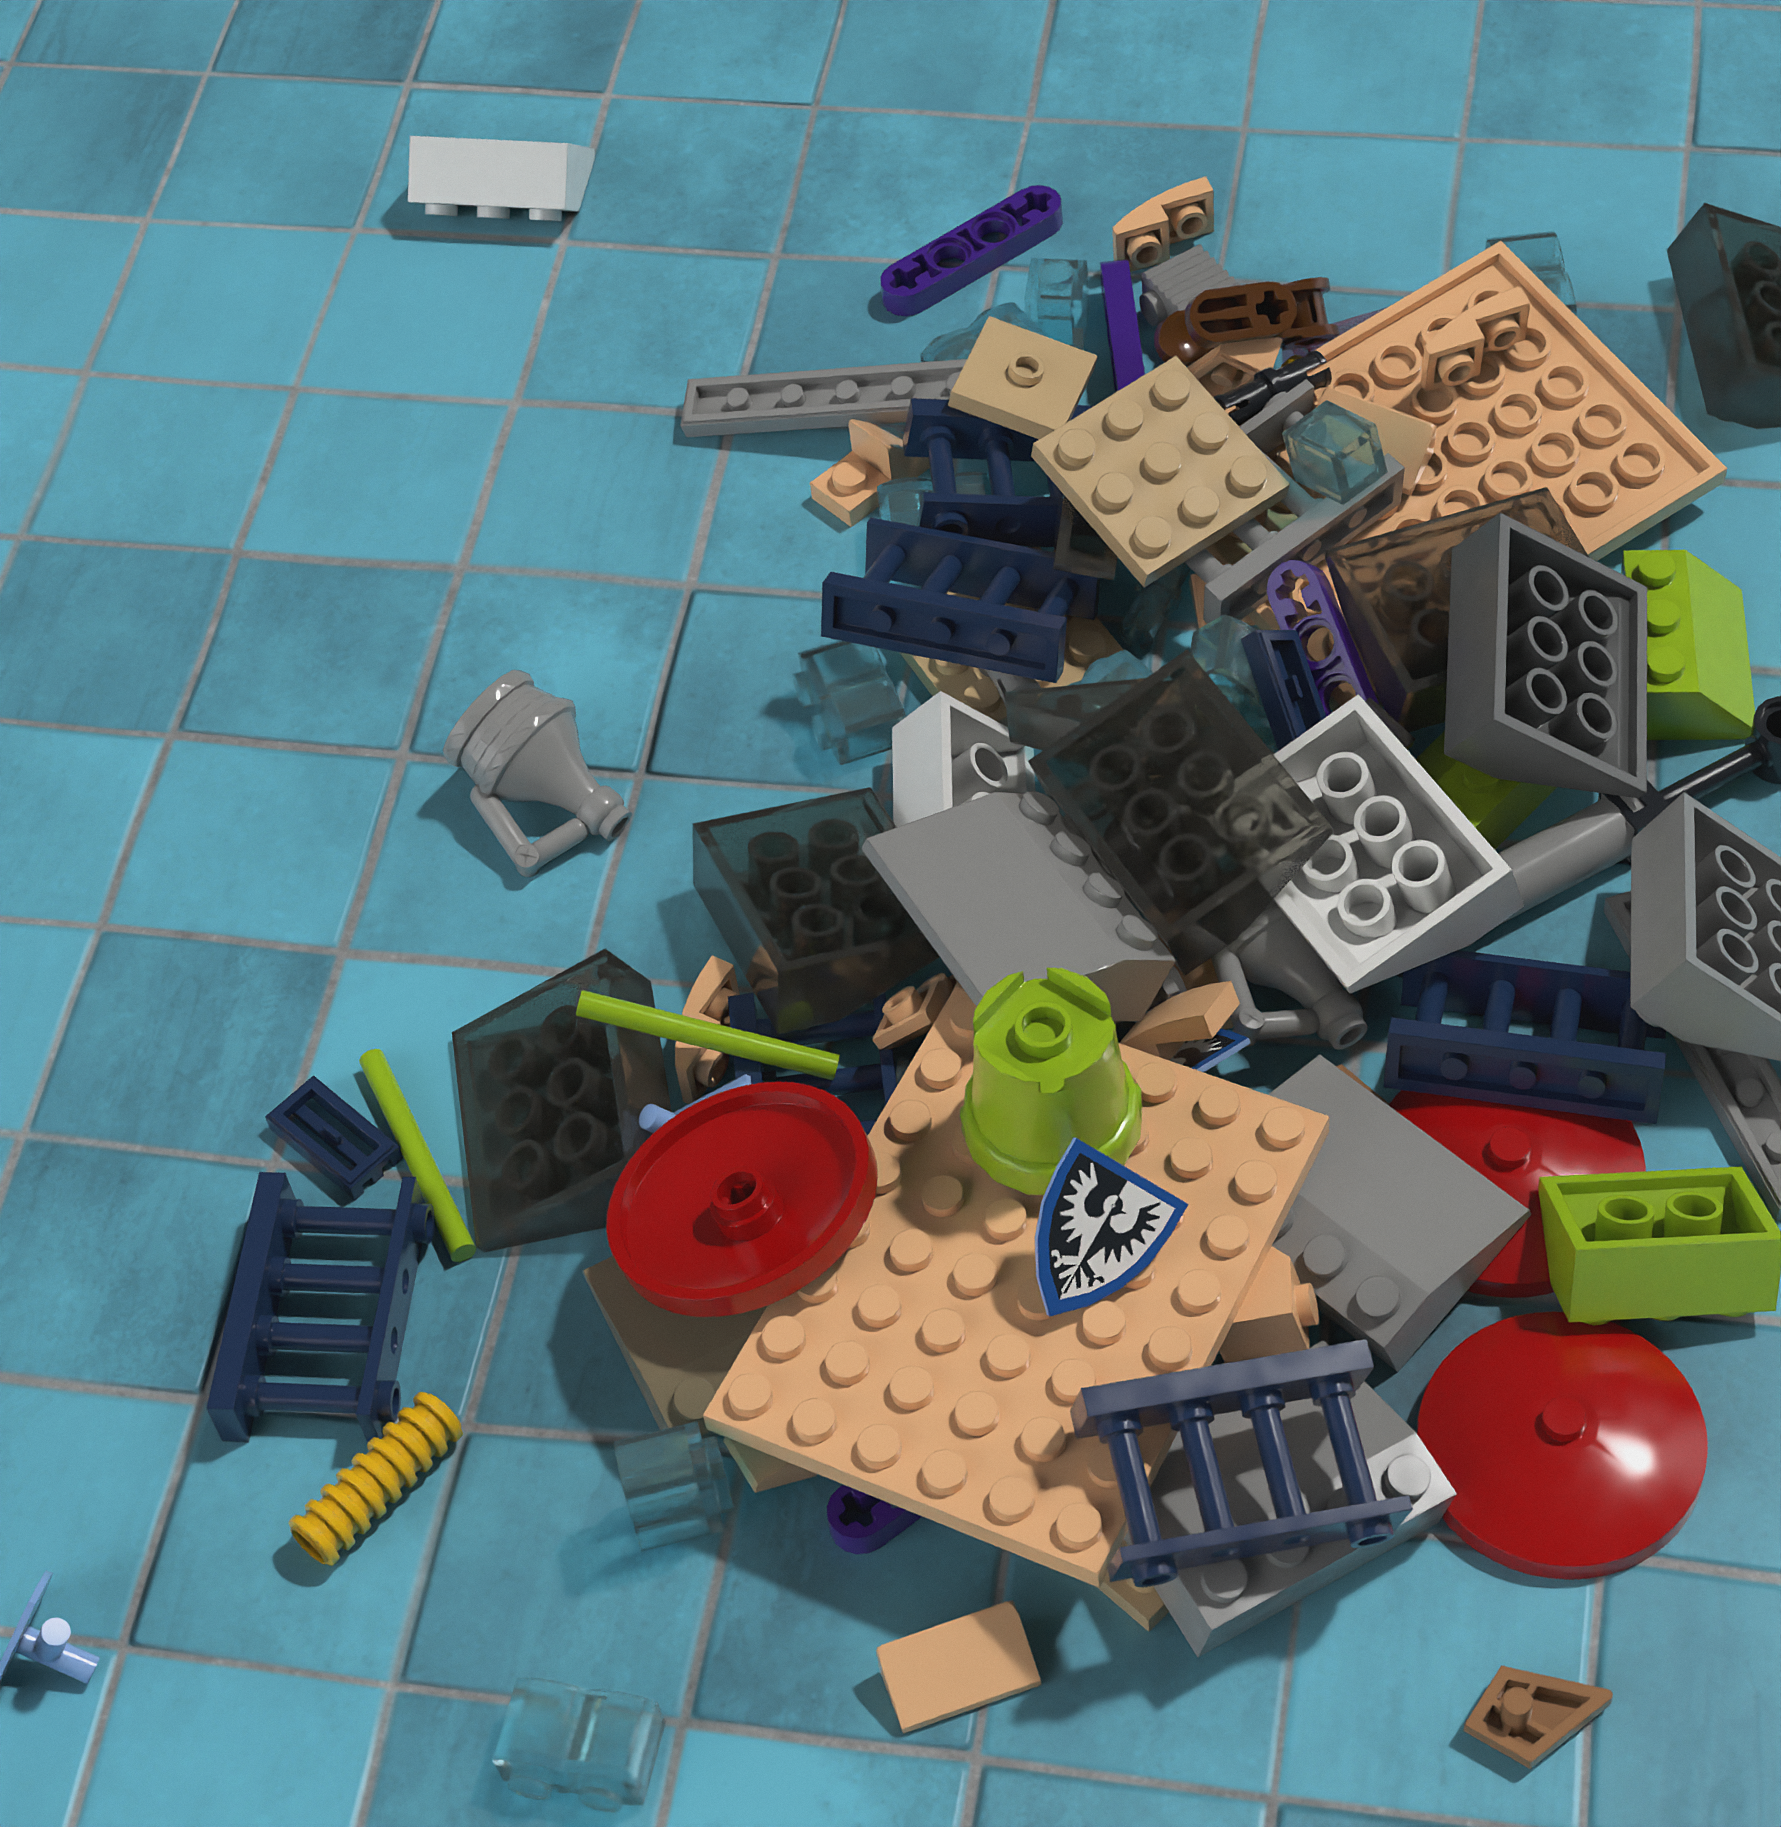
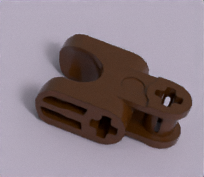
[1154,277,1340,367]

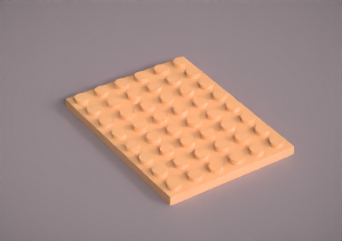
[1205,241,1727,712]
[703,986,1329,1588]

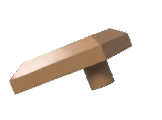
[1464,1666,1613,1769]

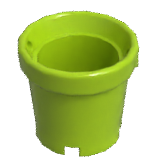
[960,968,1143,1195]

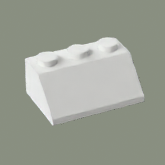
[408,136,595,221]
[892,691,1035,829]

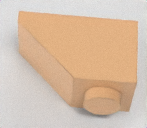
[1219,1246,1319,1363]

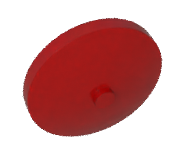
[606,1082,878,1317]
[1389,1090,1646,1298]
[1417,1311,1708,1580]

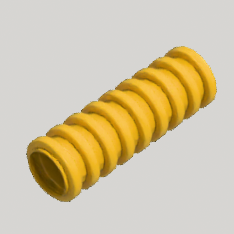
[289,1392,463,1566]

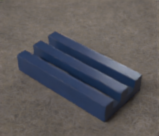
[1241,630,1326,751]
[265,1075,403,1200]

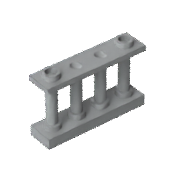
[1184,379,1405,635]

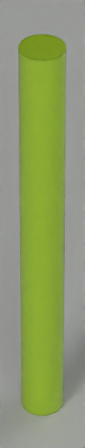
[575,990,840,1080]
[359,1049,476,1262]

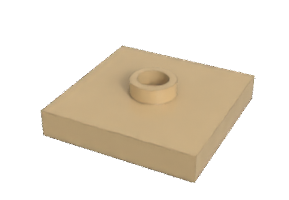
[948,316,1098,439]

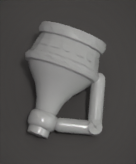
[443,670,632,877]
[1197,866,1368,1049]

